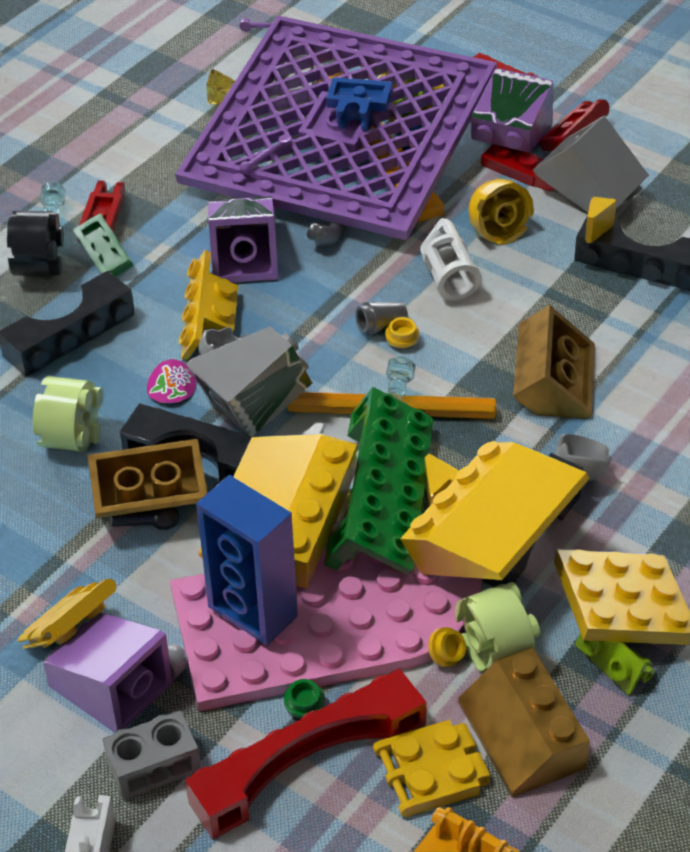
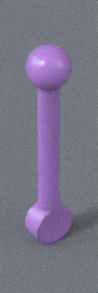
[239,18,272,31]
[240,135,291,174]

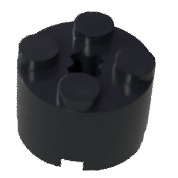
[7,211,64,276]

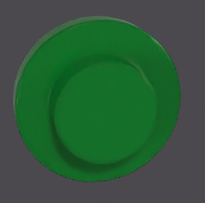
[284,679,324,719]

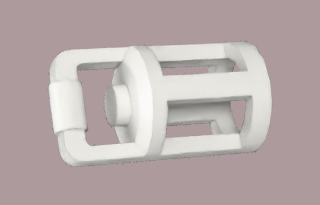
[420,218,482,301]

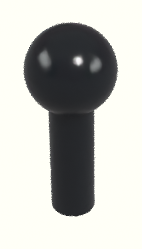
[109,507,179,530]

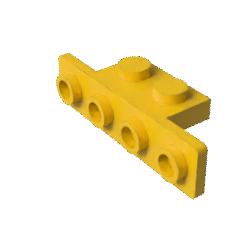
[178,250,238,361]

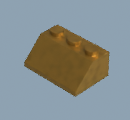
[513,305,595,419]
[88,439,207,518]
[458,647,590,797]

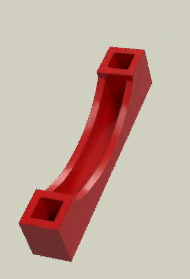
[185,668,427,840]

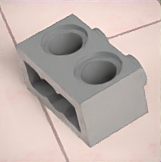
[102,710,201,800]

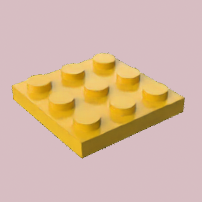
[553,549,690,645]

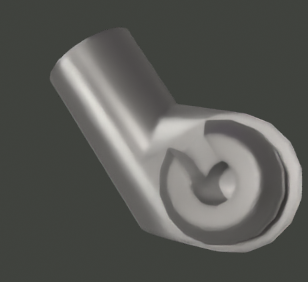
[307,222,347,248]

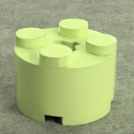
[33,376,103,452]
[455,582,541,671]

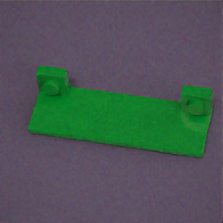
[324,387,433,574]

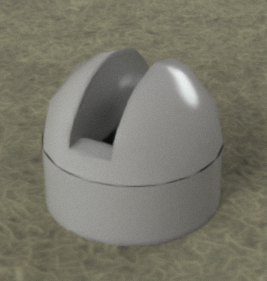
[168,644,187,680]

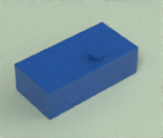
[196,474,298,646]

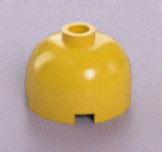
[468,178,534,245]

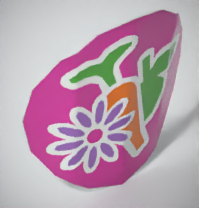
[147,359,196,403]

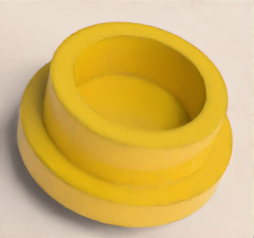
[386,317,419,348]
[428,627,466,667]

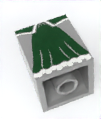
[186,327,313,436]

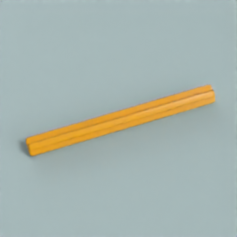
[287,392,497,419]

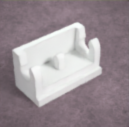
[65,795,116,852]

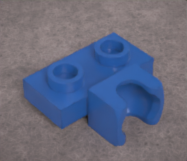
[326,77,393,131]

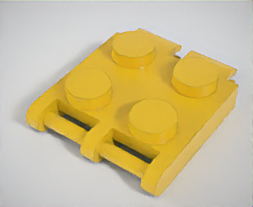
[18,579,117,649]
[372,719,491,817]

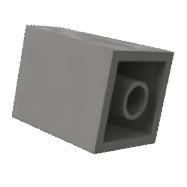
[533,115,649,214]

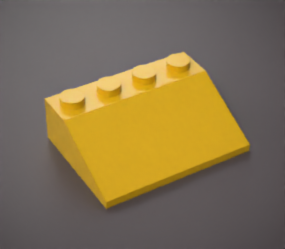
[198,434,357,589]
[400,441,590,580]

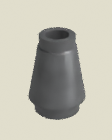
[355,302,408,335]

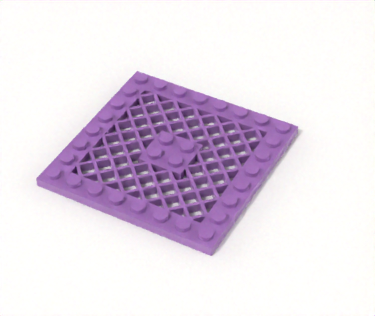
[175,15,497,241]

